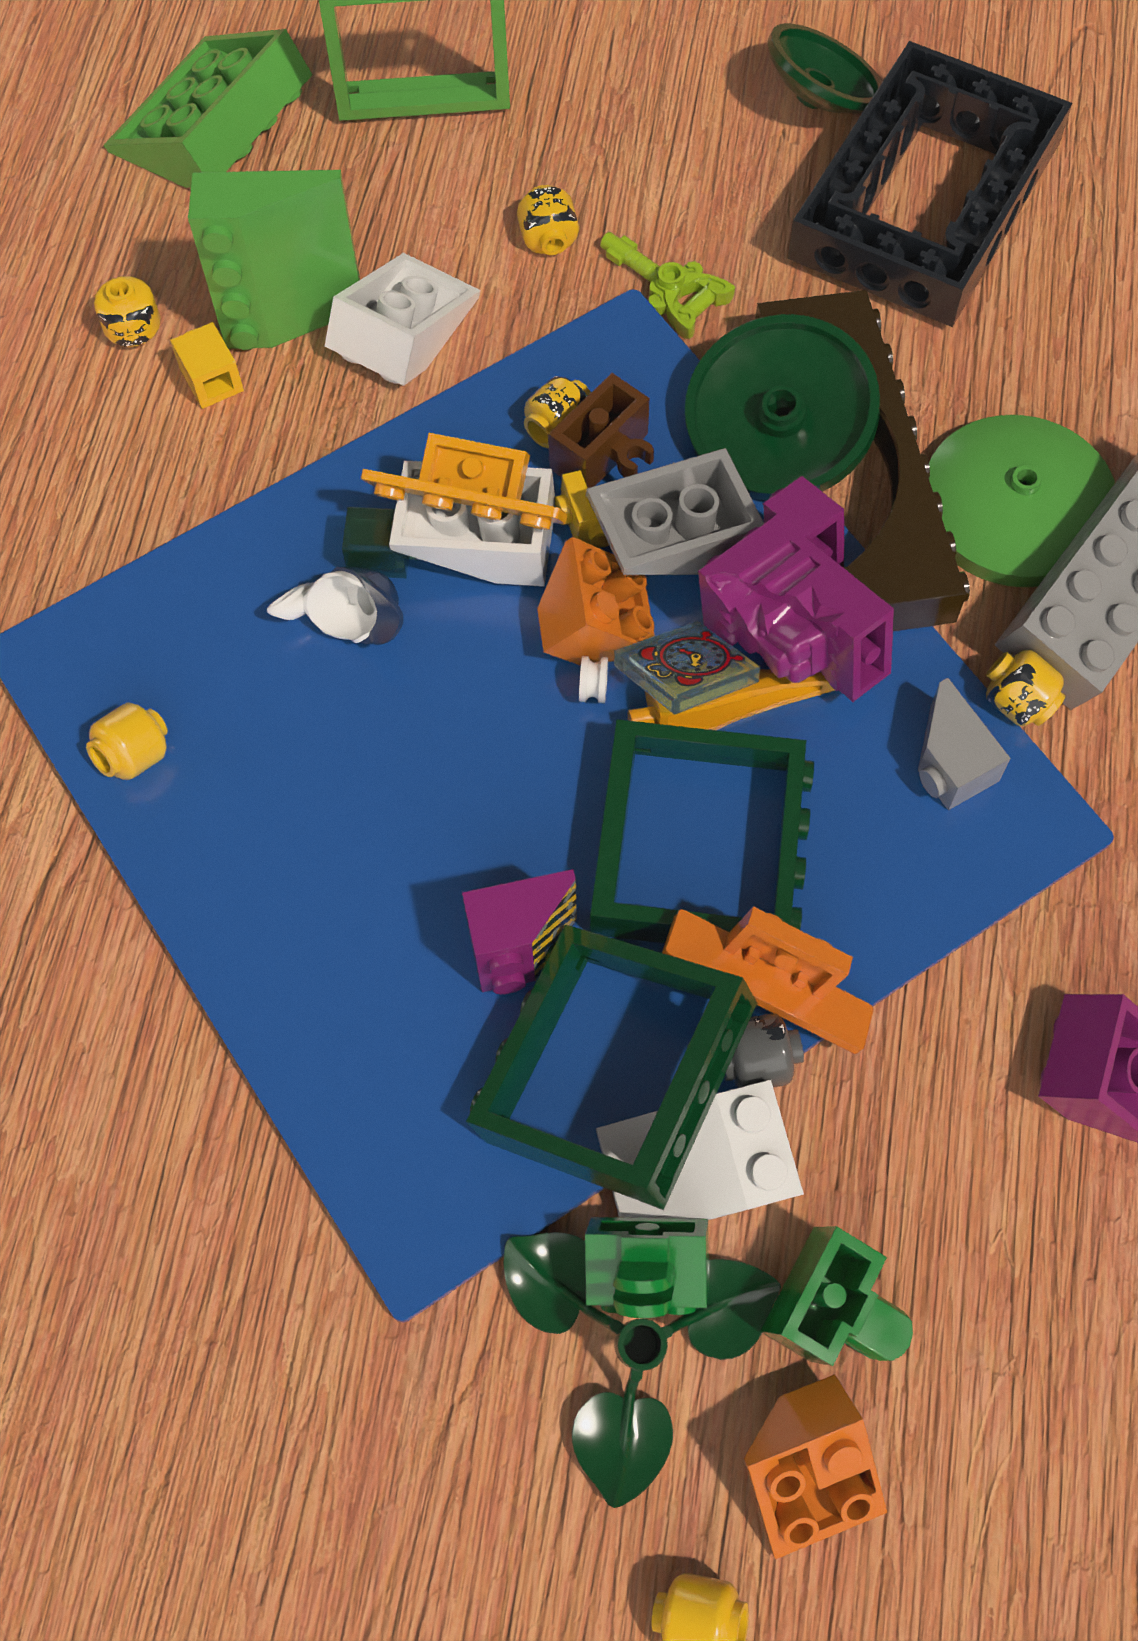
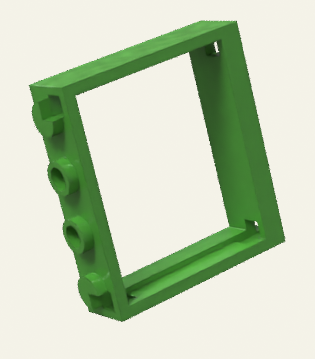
[319,0,510,121]

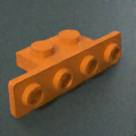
[662,906,874,1054]

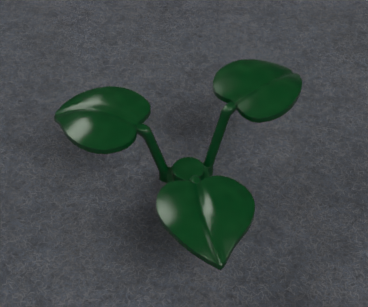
[504,1232,781,1508]

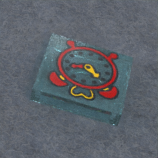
[614,621,760,714]

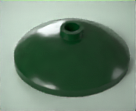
[767,23,882,114]

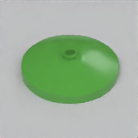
[929,415,1115,587]

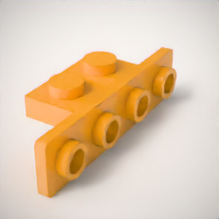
[361,433,567,530]

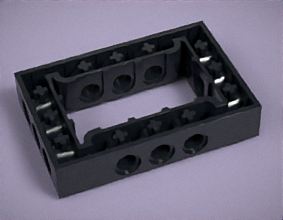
[788,41,1073,327]

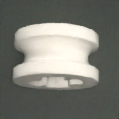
[579,656,608,704]

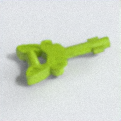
[600,232,735,339]

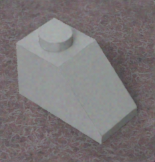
[918,678,1011,810]

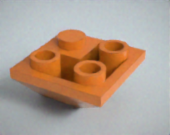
[537,537,657,665]
[744,1374,888,1560]

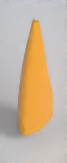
[627,669,835,730]

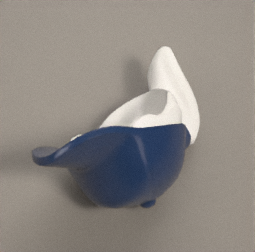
[267,567,403,645]

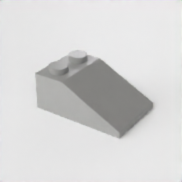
[586,448,764,575]

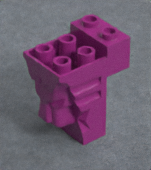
[698,476,894,702]

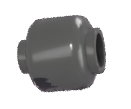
[724,1013,804,1088]

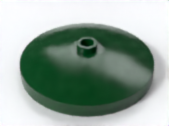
[685,314,880,501]

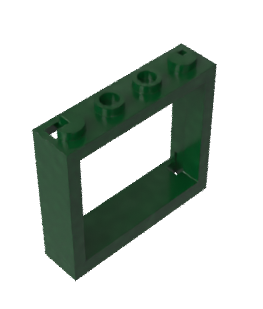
[590,719,814,943]
[466,924,757,1210]

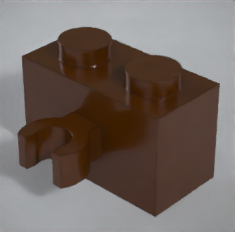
[548,373,654,488]

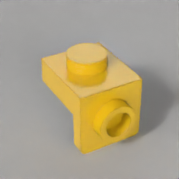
[555,470,609,548]

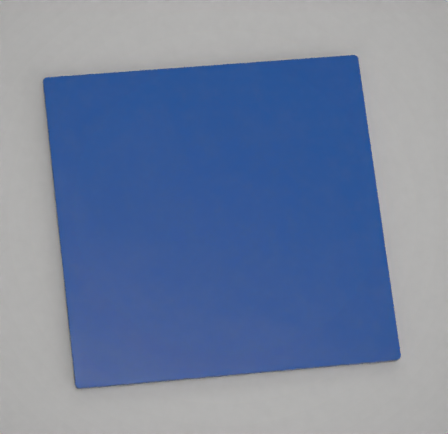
[0,289,1114,1322]

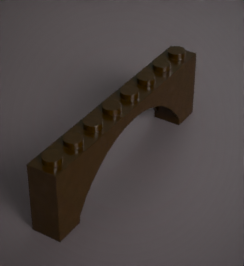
[755,290,970,631]

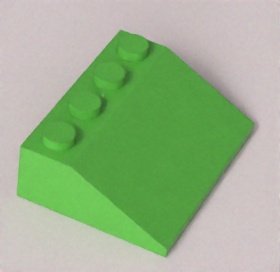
[104,29,313,188]
[188,170,360,350]

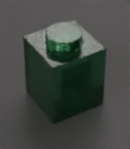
[342,507,417,579]

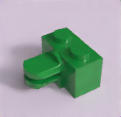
[585,1217,709,1318]
[760,1226,913,1366]

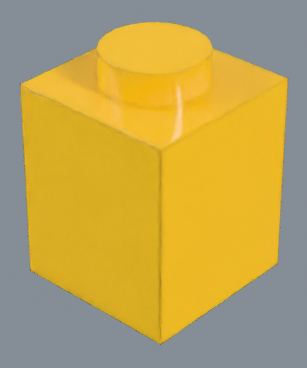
[170,322,244,409]

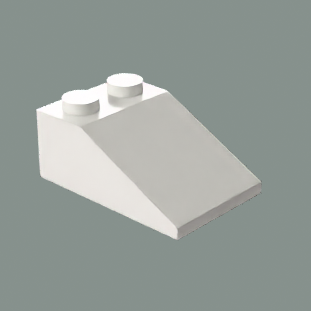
[325,253,481,386]
[389,461,555,587]
[596,1080,804,1220]

